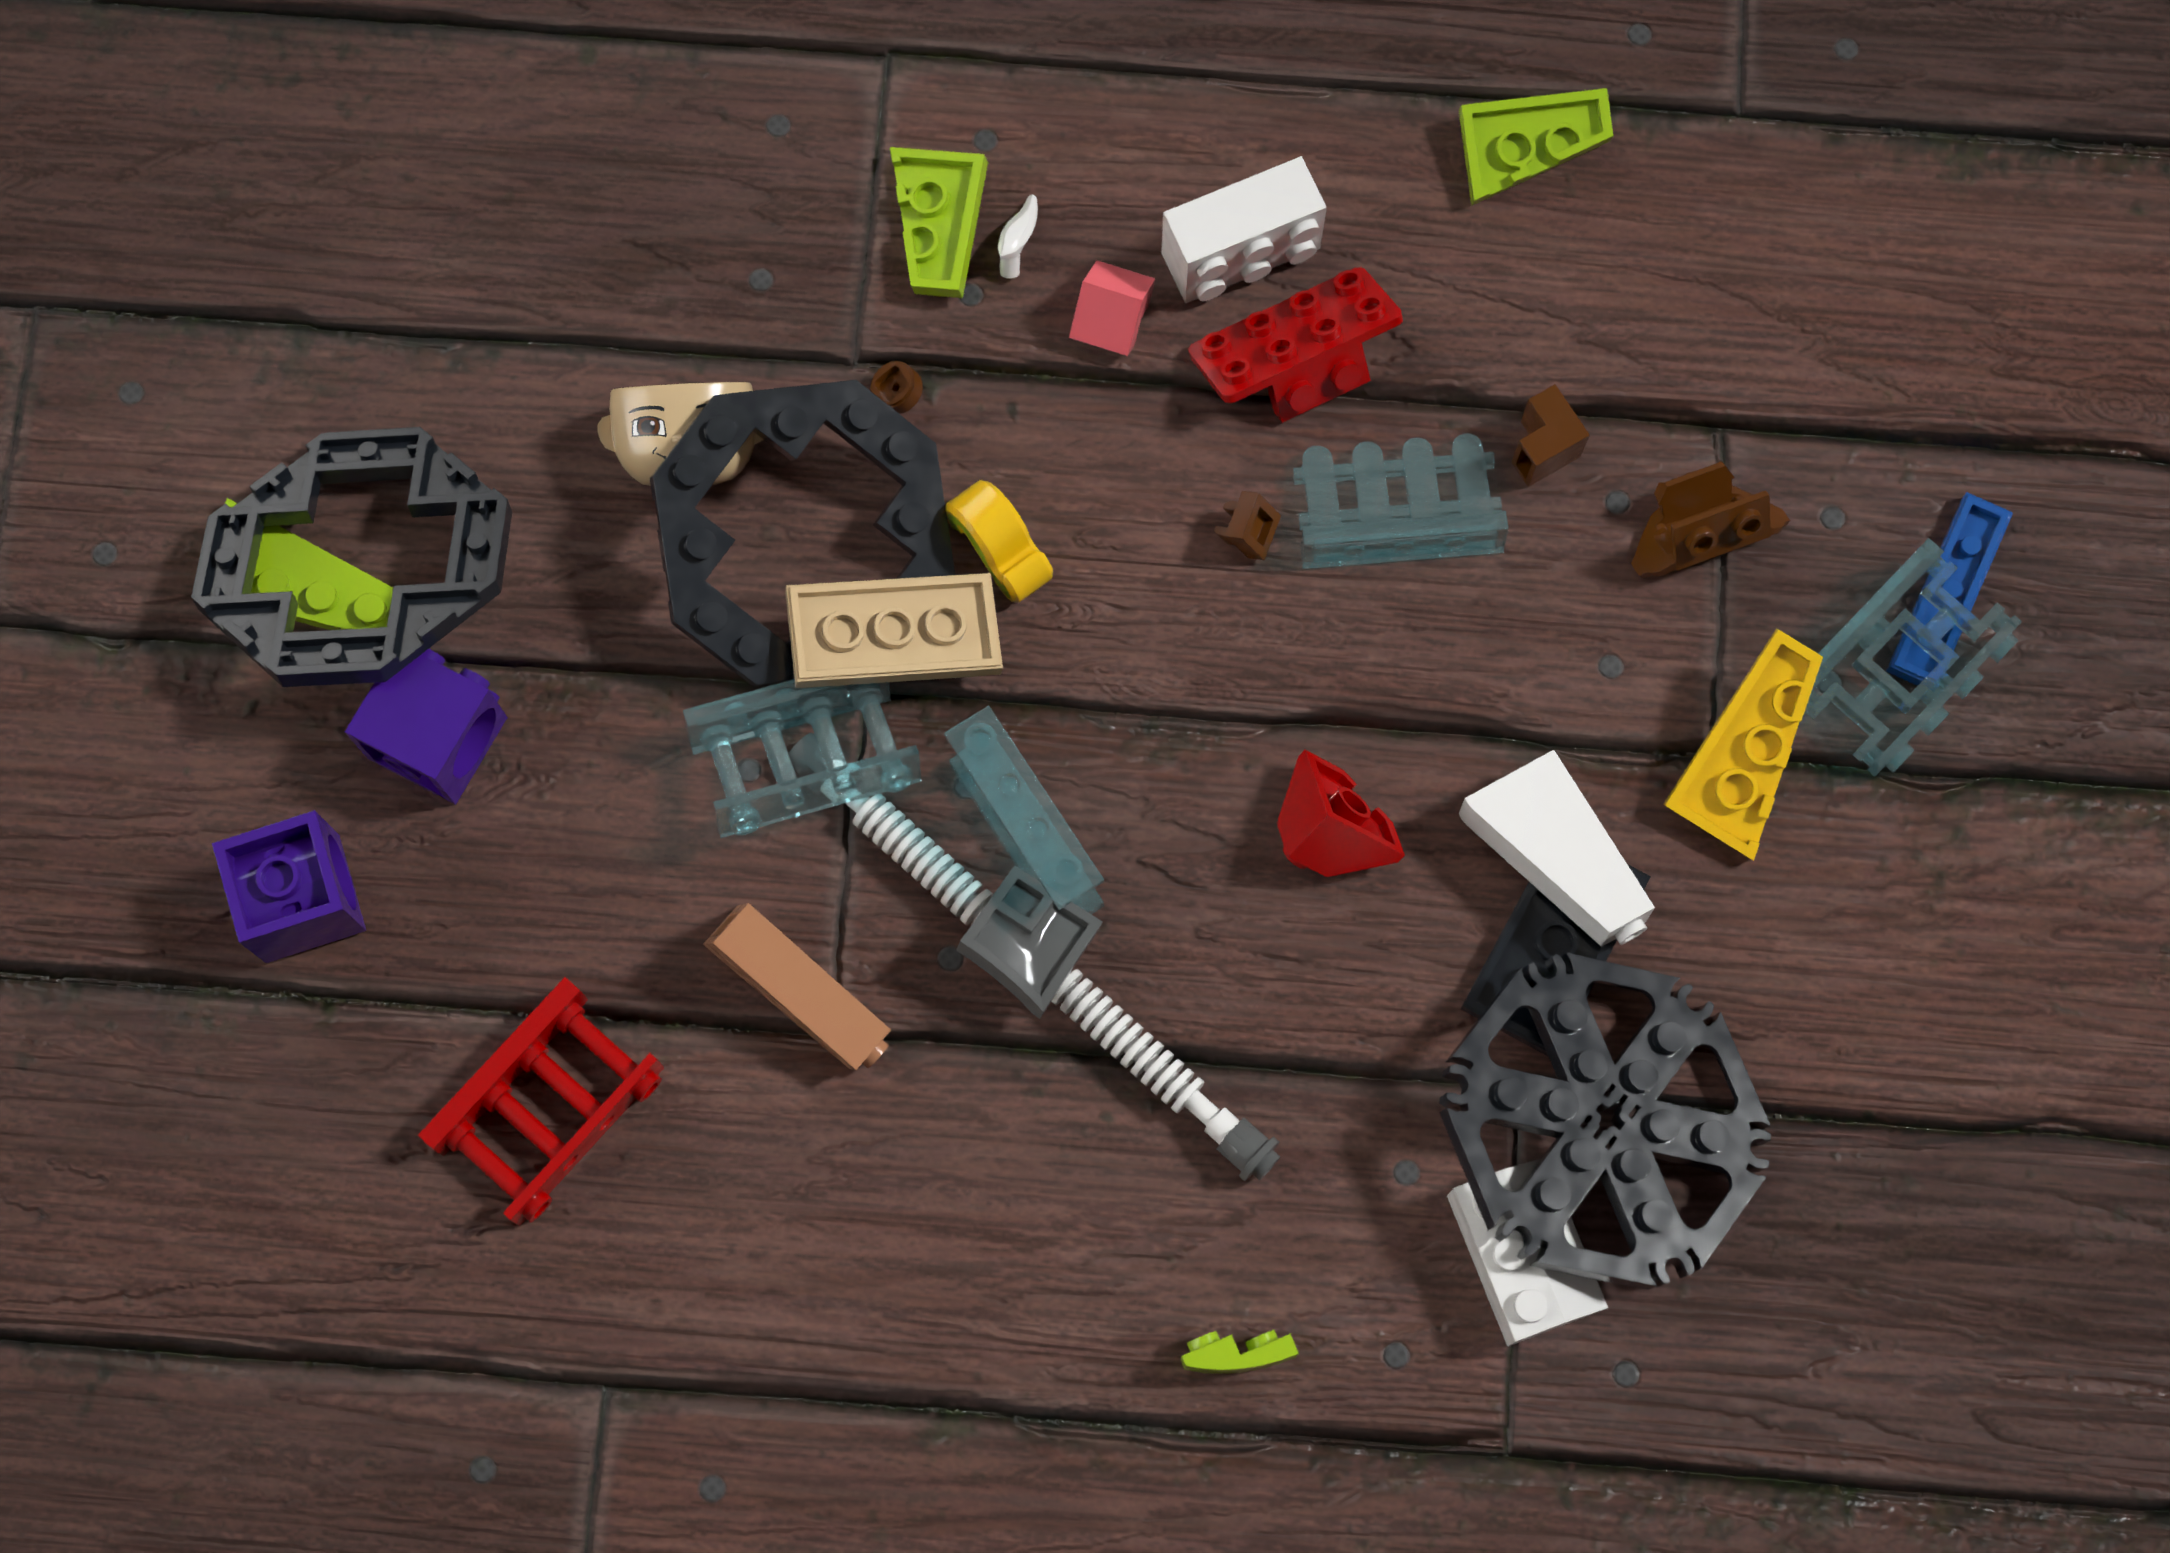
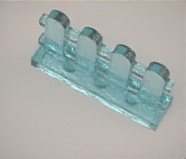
[1293,433,1509,569]

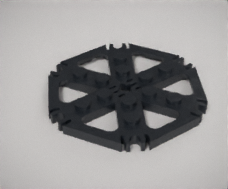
[1439,953,1771,1290]

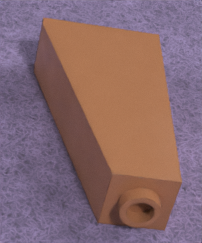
[703,903,891,1070]

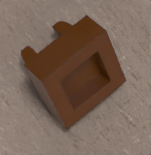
[1214,491,1281,561]

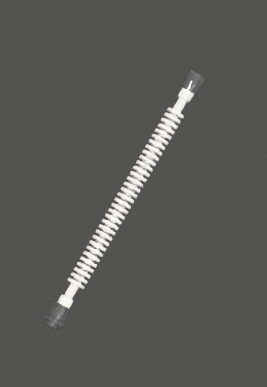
[785,733,1281,1181]

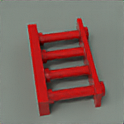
[418,977,664,1226]

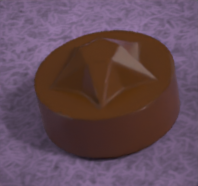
[870,361,923,414]

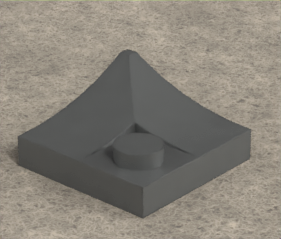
[956,865,1103,1019]

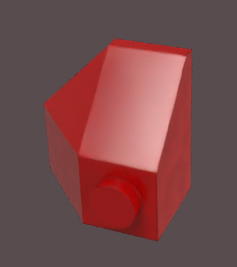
[1277,750,1405,877]

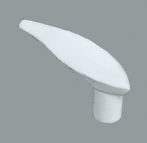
[998,194,1038,278]

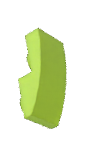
[1180,1330,1299,1374]

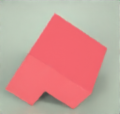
[1069,260,1156,356]

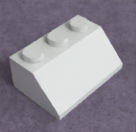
[1447,1159,1608,1347]

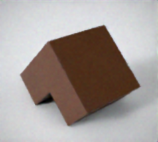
[1511,384,1590,487]

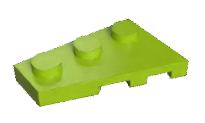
[1459,88,1614,206]
[890,147,988,298]

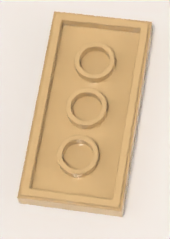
[785,573,1003,688]

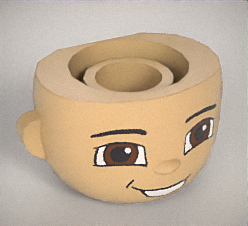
[597,382,764,486]

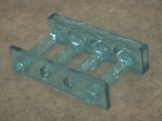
[683,679,921,838]
[944,706,1104,914]

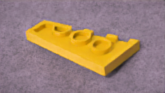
[1664,629,1823,861]

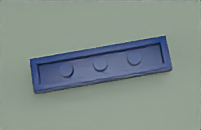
[1886,492,2013,692]

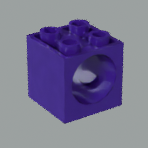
[345,649,508,805]
[212,810,367,963]

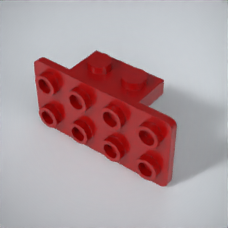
[1188,267,1403,423]

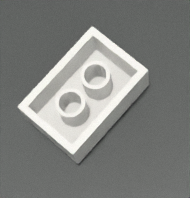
[1161,156,1327,304]

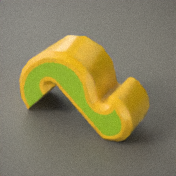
[945,480,1053,603]

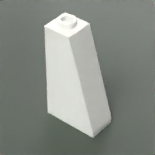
[1459,750,1655,947]

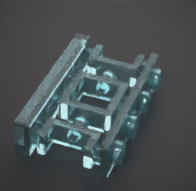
[1806,538,2022,776]

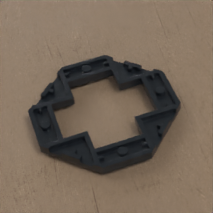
[650,380,955,686]
[191,427,512,687]

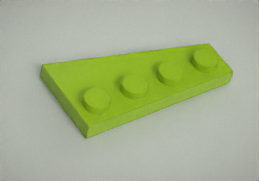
[225,498,393,630]

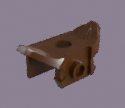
[1631,460,1791,579]

